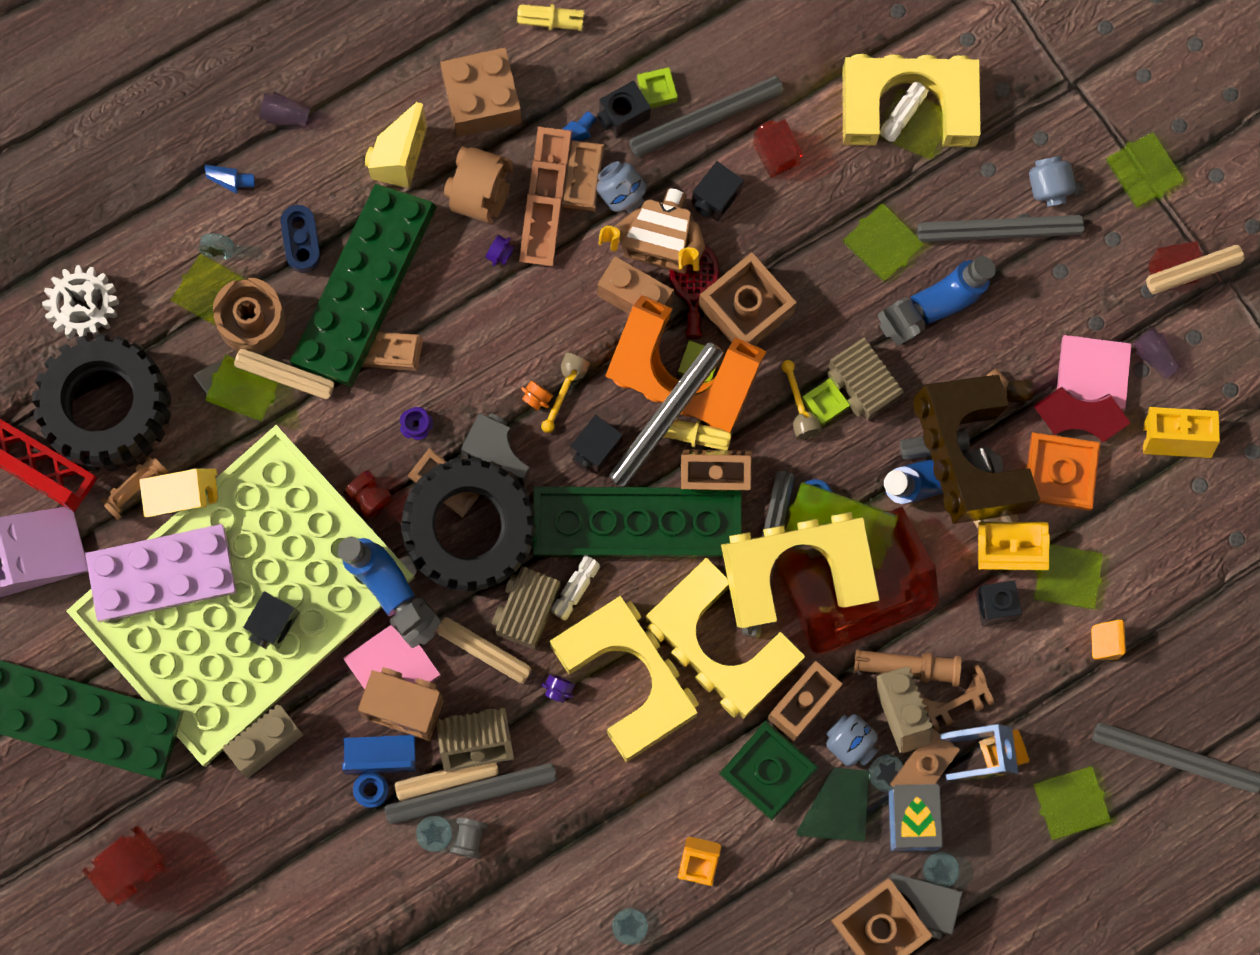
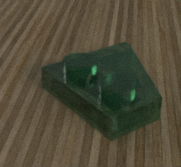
[796,768,869,842]

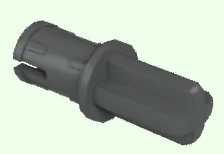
[900,428,970,460]

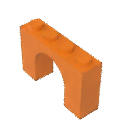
[605,295,767,433]

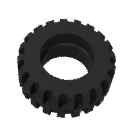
[32,334,172,472]
[401,457,536,592]

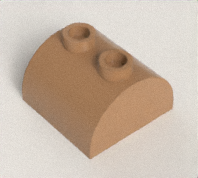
[831,878,933,955]

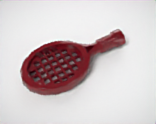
[669,243,720,339]

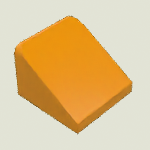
[1091,620,1126,660]
[979,729,1029,768]
[678,837,721,886]

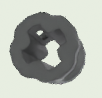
[450,817,488,860]

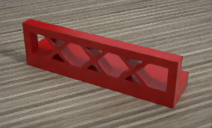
[0,419,98,513]

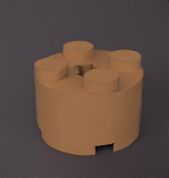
[444,147,513,224]
[213,278,286,355]

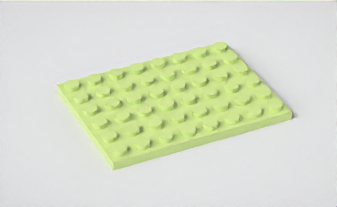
[67,425,415,767]

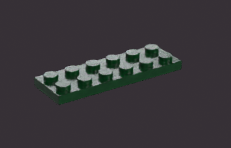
[290,183,437,387]
[533,487,741,558]
[0,660,184,780]

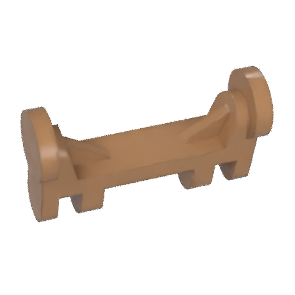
[100,455,169,520]
[921,665,994,731]

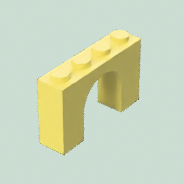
[843,54,980,147]
[721,512,879,628]
[646,558,805,720]
[550,596,699,763]

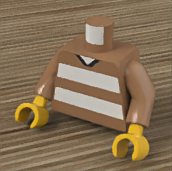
[598,189,705,274]

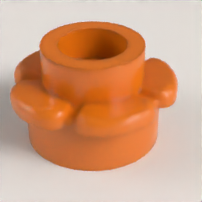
[521,380,553,411]

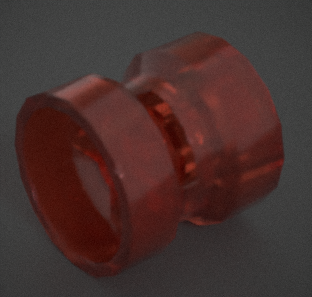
[344,470,392,519]

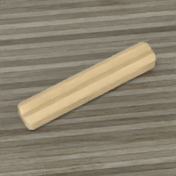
[1146,245,1245,294]
[234,349,334,400]
[437,617,531,684]
[395,762,499,801]

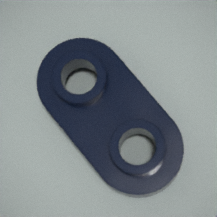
[281,205,321,273]

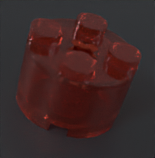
[82,825,166,906]

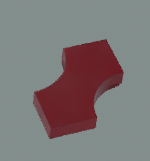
[1034,387,1131,443]

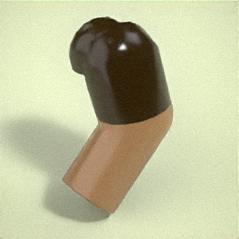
[987,368,1036,402]

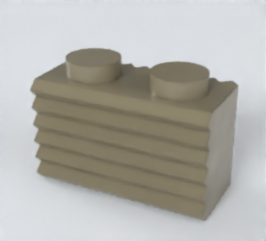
[828,338,904,422]
[492,567,561,650]
[876,666,933,753]
[223,705,303,779]
[436,707,514,772]

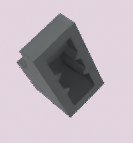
[461,413,530,486]
[889,873,962,940]

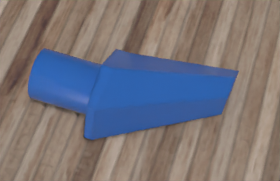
[563,112,597,144]
[205,165,255,193]

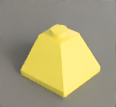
[365,102,427,189]

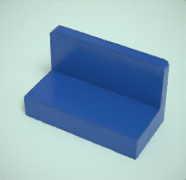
[342,735,416,775]

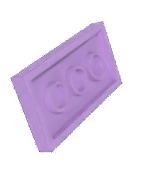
[85,524,237,623]

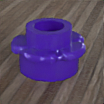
[485,235,514,267]
[399,407,433,440]
[542,674,575,703]

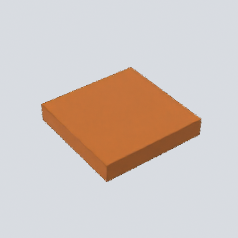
[1027,432,1101,511]

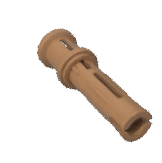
[854,649,962,687]

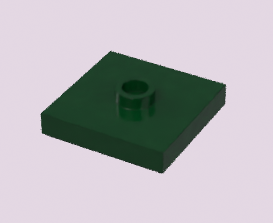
[719,721,819,821]

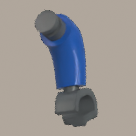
[877,256,996,346]
[884,446,1004,505]
[338,537,441,648]

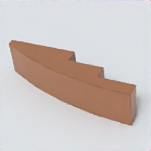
[519,126,572,266]

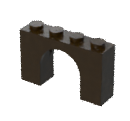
[913,374,1040,524]

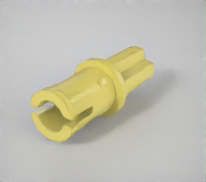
[517,4,584,31]
[663,419,732,450]

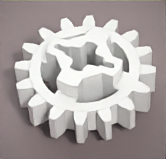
[42,265,119,339]

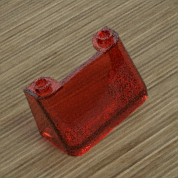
[775,507,939,653]

